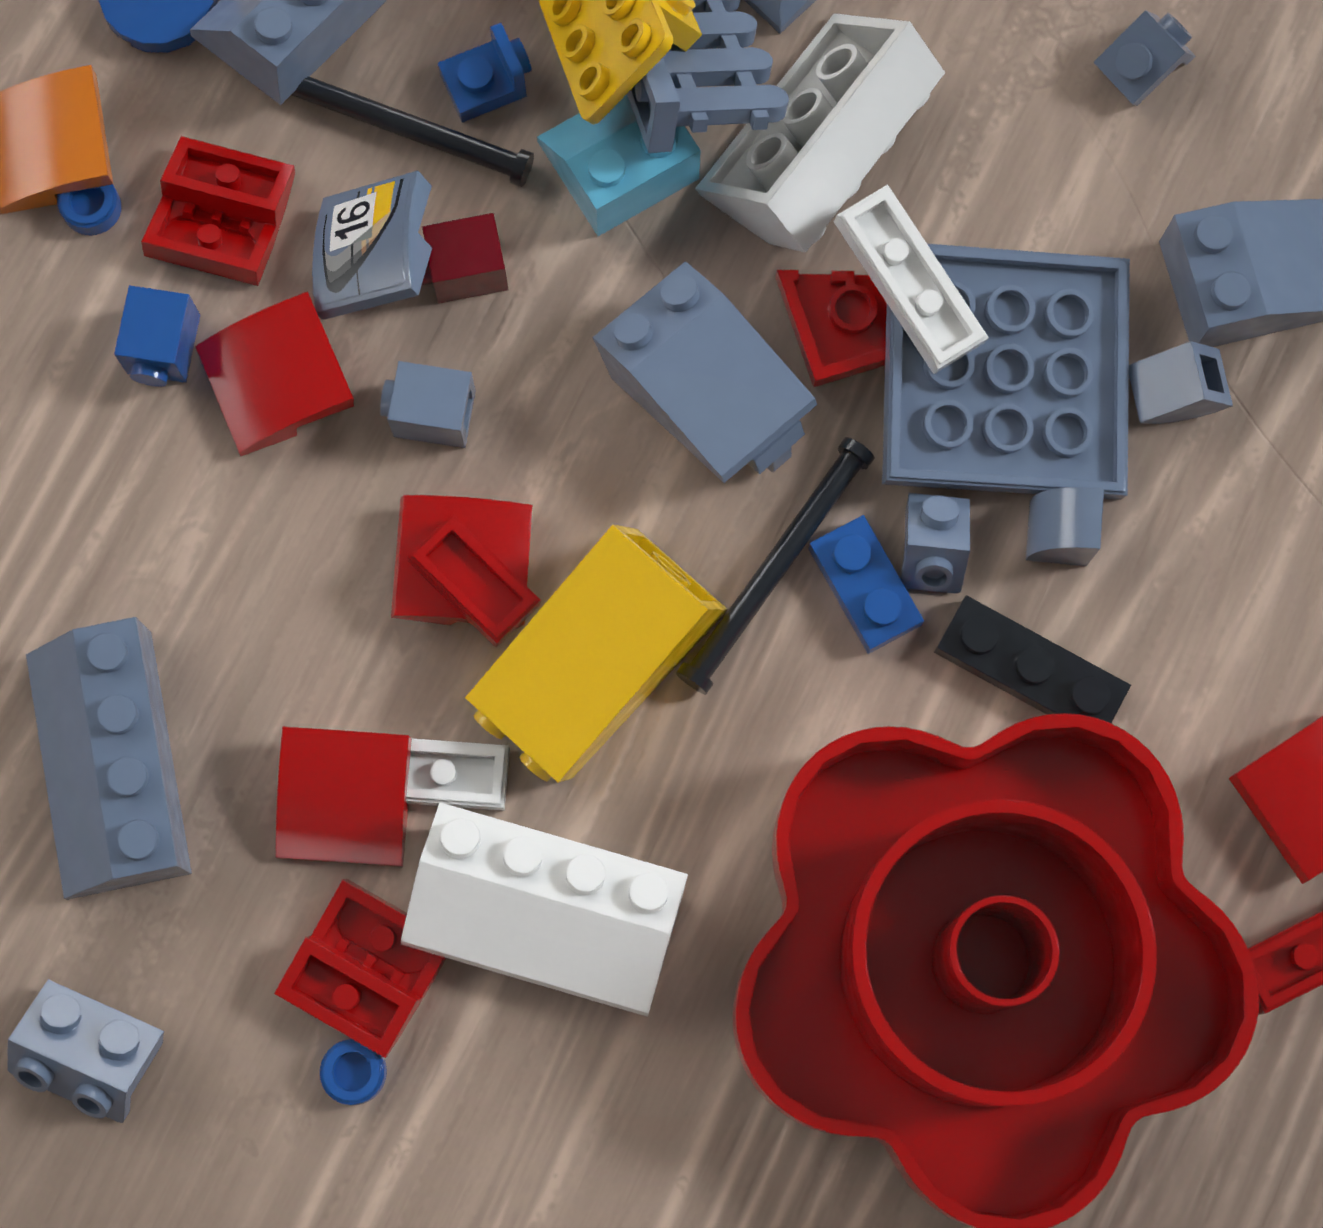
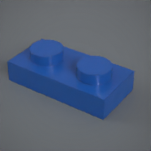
[808,515,924,654]

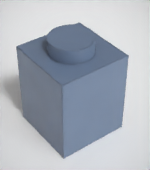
[380,361,476,448]

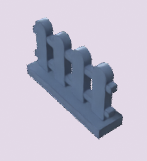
[627,0,789,153]

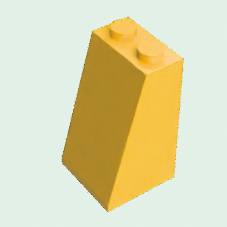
[465,524,728,783]

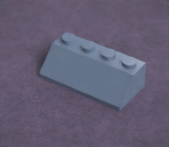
[26,617,192,900]

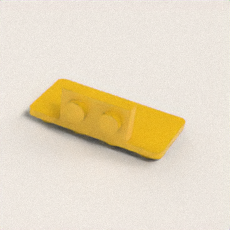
[538,0,702,125]

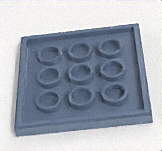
[882,244,1130,499]

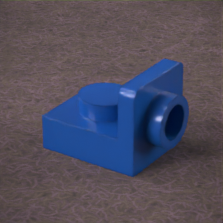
[437,22,532,123]

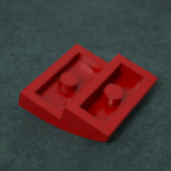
[141,136,295,286]
[195,291,354,457]
[391,495,533,629]
[1229,716,1323,884]
[276,726,412,867]
[274,879,447,1058]

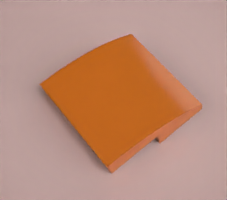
[0,65,113,214]

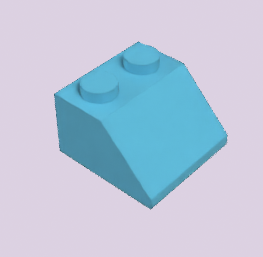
[537,94,701,236]

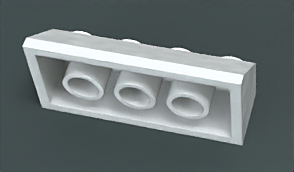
[695,14,945,253]
[401,802,688,1017]

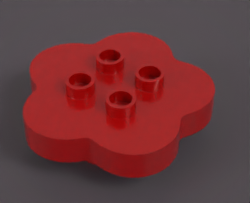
[733,713,1259,1228]

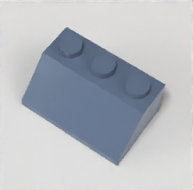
[190,0,387,105]

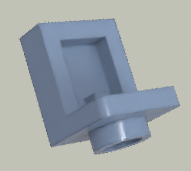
[1093,10,1196,106]
[900,493,970,593]

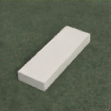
[833,185,989,374]
[406,739,510,811]

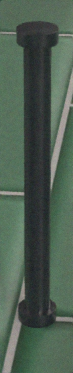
[259,77,534,187]
[676,437,875,695]

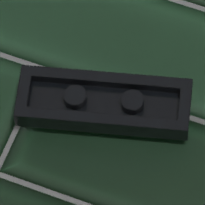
[934,595,1131,723]

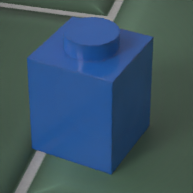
[114,285,200,387]

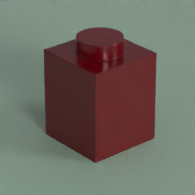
[422,213,509,304]

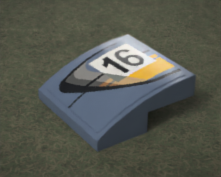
[312,170,432,320]

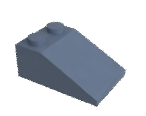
[1159,199,1323,347]
[592,261,817,483]

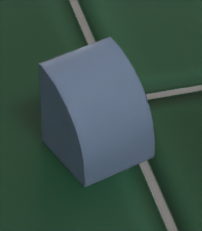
[1129,341,1233,424]
[1026,487,1104,566]

